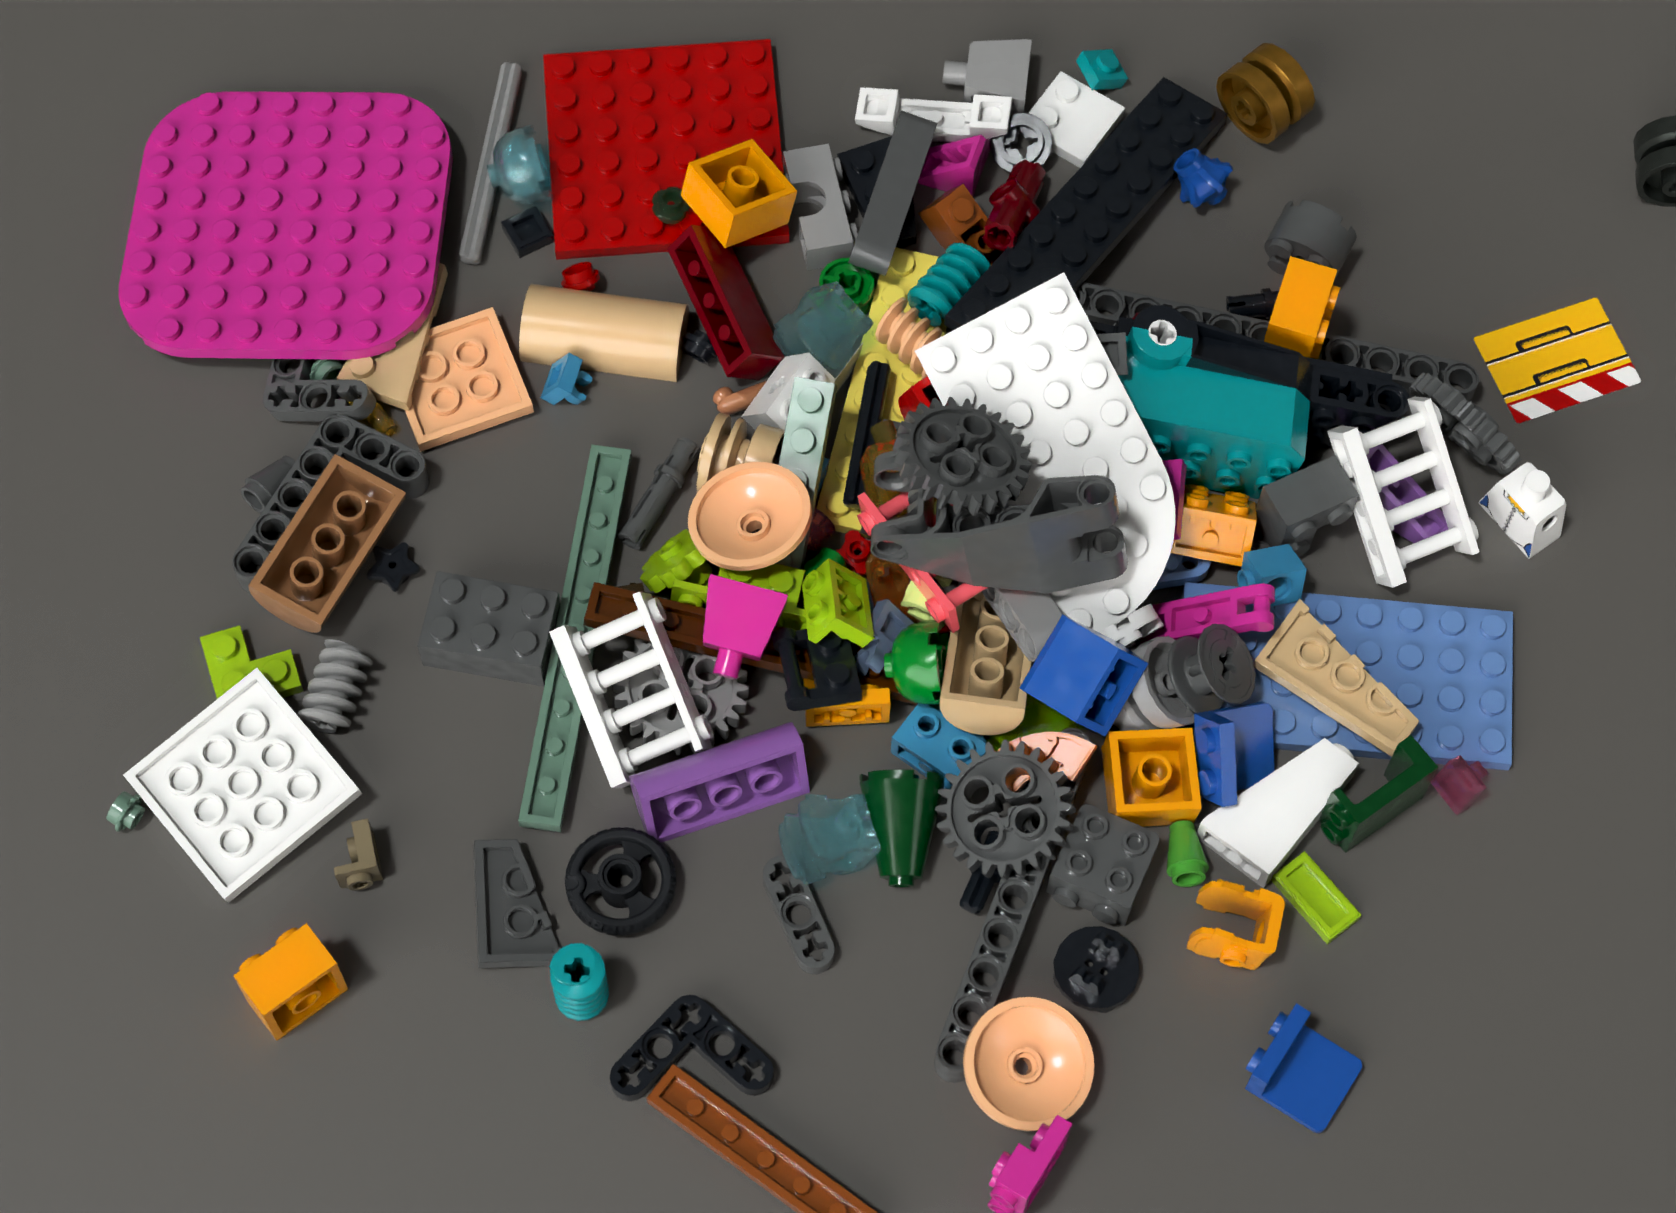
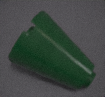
[860,769,945,888]

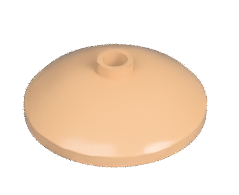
[688,462,812,571]
[963,997,1094,1131]

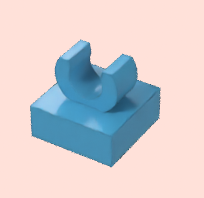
[540,353,593,405]

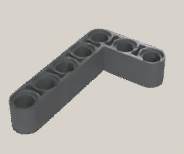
[232,414,429,594]

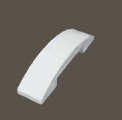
[855,87,1013,142]

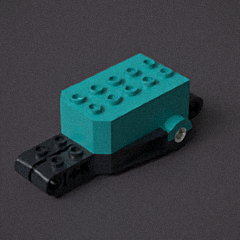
[1090,305,1410,499]

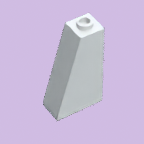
[1197,738,1359,889]

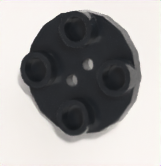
[1053,926,1140,1013]

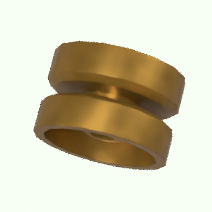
[1216,43,1315,144]

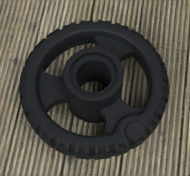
[565,827,676,936]

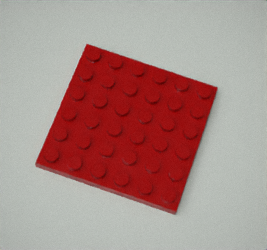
[543,39,790,260]

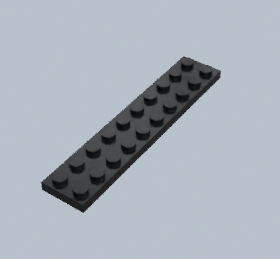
[944,77,1228,330]

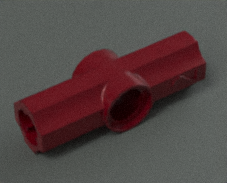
[982,159,1046,252]

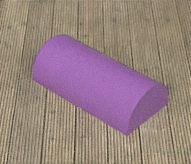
[629,722,810,843]

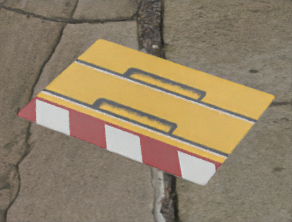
[1474,298,1641,424]

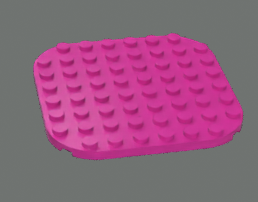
[118,91,453,360]

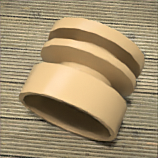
[697,413,785,492]

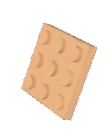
[404,307,534,452]

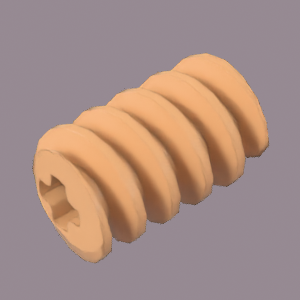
[875,297,942,379]

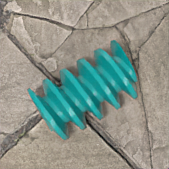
[907,243,991,327]
[549,943,609,1021]

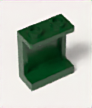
[1319,735,1439,853]

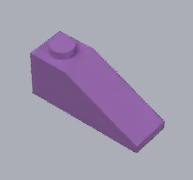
[1367,444,1448,543]

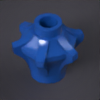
[1174,148,1233,208]

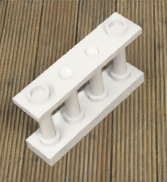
[1327,396,1480,588]
[549,592,713,788]

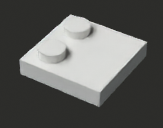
[1019,71,1125,168]

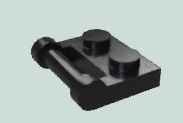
[771,627,862,711]

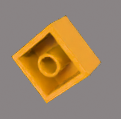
[681,139,798,248]
[1264,256,1340,359]
[1101,728,1202,827]
[233,923,348,1041]

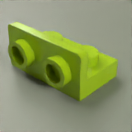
[802,558,874,648]

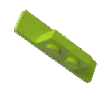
[671,564,807,630]

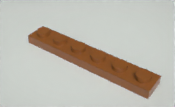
[646,1064,877,1213]

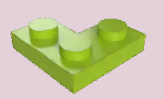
[200,625,304,699]

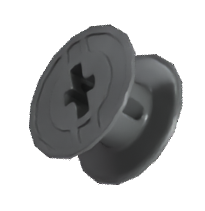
[1167,623,1256,713]

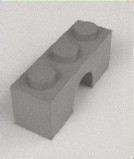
[783,143,858,270]

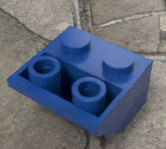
[1019,614,1149,736]

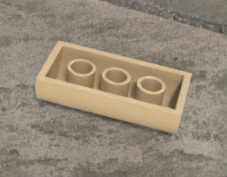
[519,284,690,382]
[939,592,1031,735]

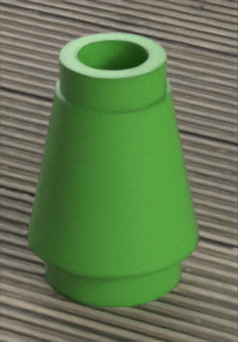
[1166,820,1209,887]

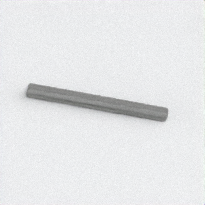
[459,62,522,265]

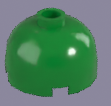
[884,621,949,704]

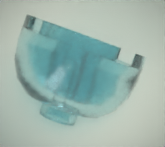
[487,124,554,205]

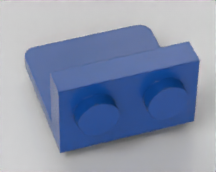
[1194,702,1275,807]
[1245,1003,1362,1133]

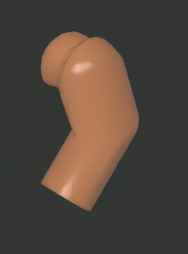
[713,381,766,415]

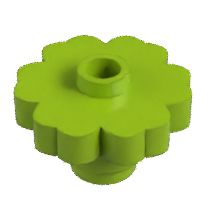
[640,529,713,593]

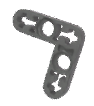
[263,359,376,421]

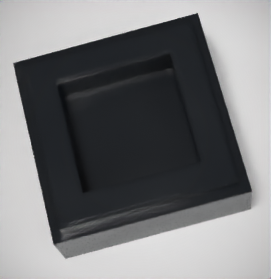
[501,206,554,258]

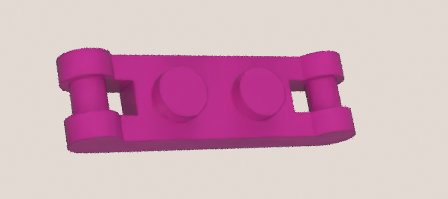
[1140,583,1275,644]

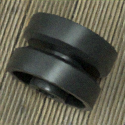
[1633,115,1676,207]

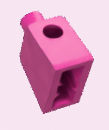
[703,574,788,680]

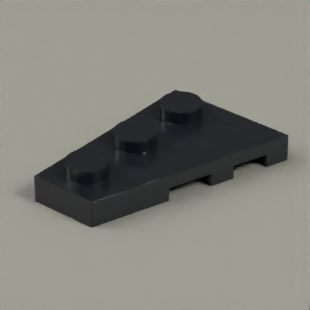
[837,136,916,248]

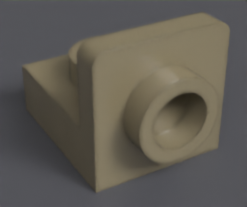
[334,818,383,890]

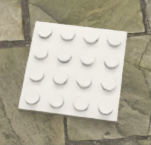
[123,668,363,903]

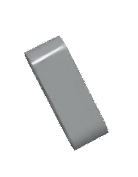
[982,587,1062,662]

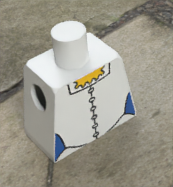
[1479,462,1567,559]

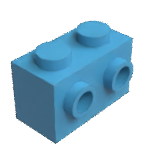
[891,703,987,789]

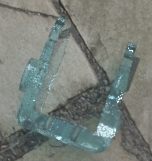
[773,282,874,370]
[778,794,882,885]

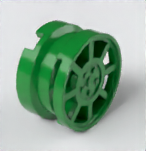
[819,258,875,321]

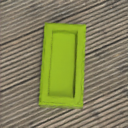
[1271,851,1361,945]

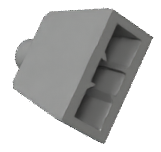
[942,39,1032,116]

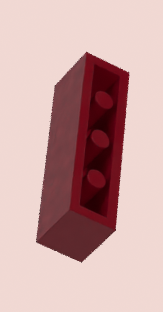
[667,225,784,380]

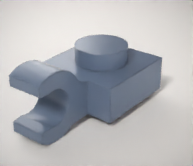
[854,599,914,676]

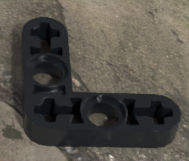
[609,995,774,1101]

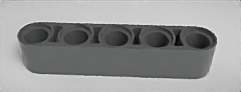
[848,110,938,276]

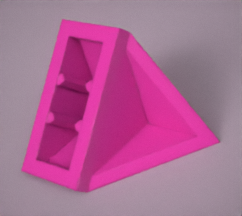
[918,134,992,197]

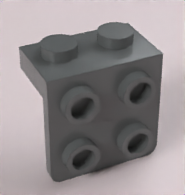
[1046,804,1160,926]

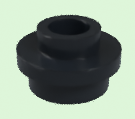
[681,330,717,365]

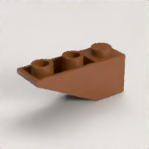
[918,184,1003,265]

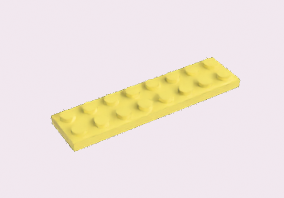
[813,247,948,539]

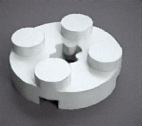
[1099,604,1164,649]

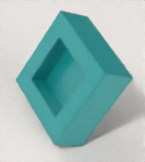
[1076,49,1128,90]

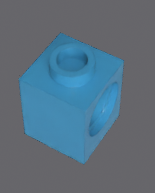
[1237,544,1307,606]

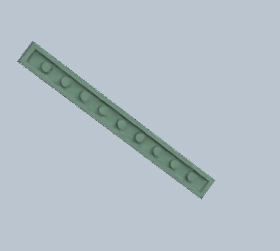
[518,444,632,832]

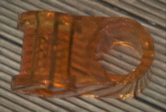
[865,553,917,623]

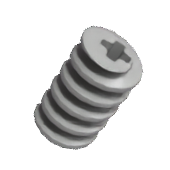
[297,639,373,734]

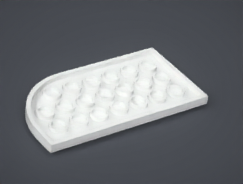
[915,273,1176,632]

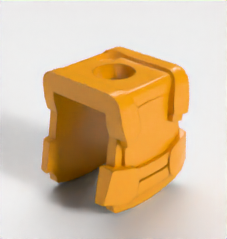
[1187,879,1285,970]

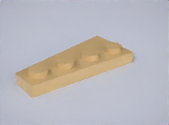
[336,263,448,411]
[1254,599,1419,757]

